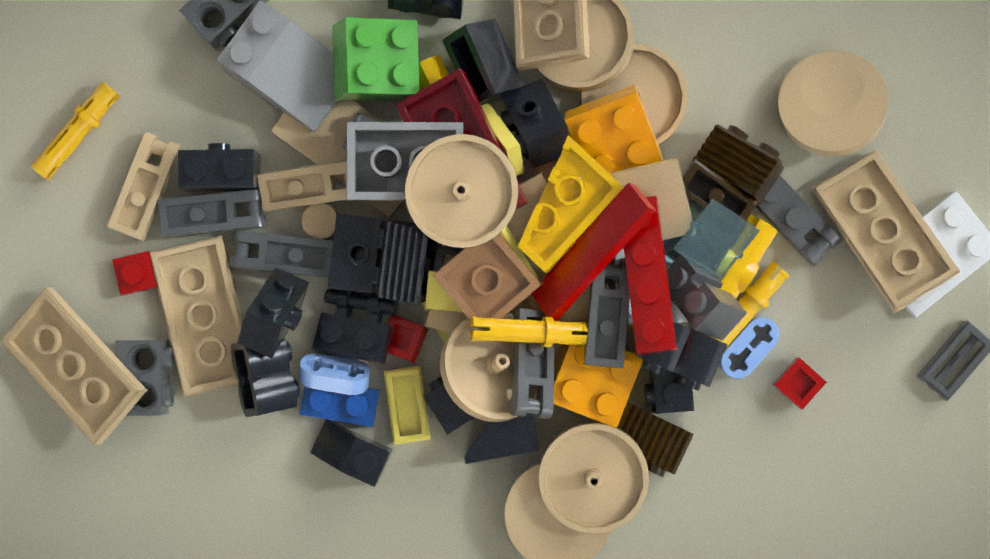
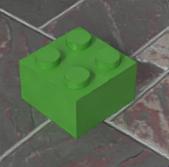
[332,17,420,101]

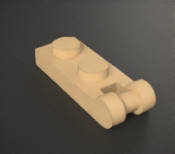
[107,132,182,241]
[257,160,347,211]

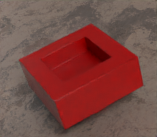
[112,251,157,296]
[387,315,428,363]
[772,357,827,410]

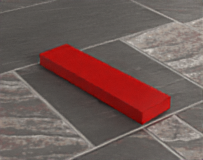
[531,182,656,321]

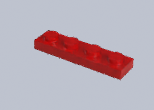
[624,195,677,355]

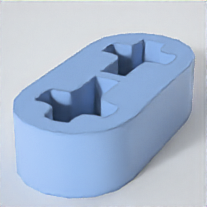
[719,317,779,379]
[299,353,370,395]

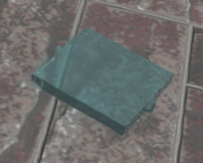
[674,199,760,279]

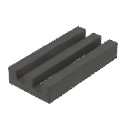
[917,321,990,401]

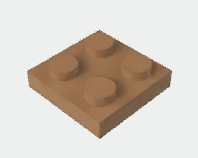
[433,234,541,331]

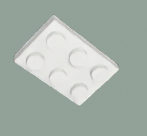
[905,191,990,318]

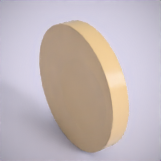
[536,0,634,92]
[580,44,688,145]
[778,51,888,156]
[405,134,518,248]
[440,313,537,422]
[539,422,649,534]
[504,462,611,559]

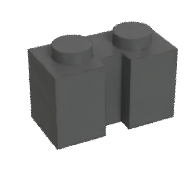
[667,254,747,341]

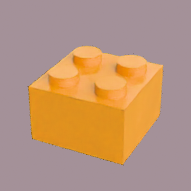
[565,84,663,173]
[554,332,643,428]

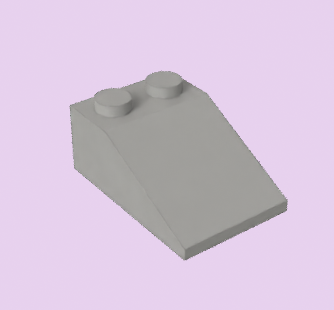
[217,0,338,133]
[347,122,463,201]

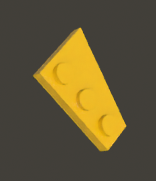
[517,135,624,273]

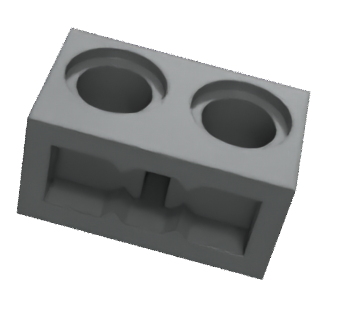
[179,0,269,49]
[115,340,174,416]

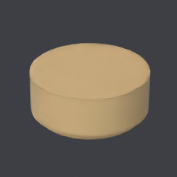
[301,203,337,240]

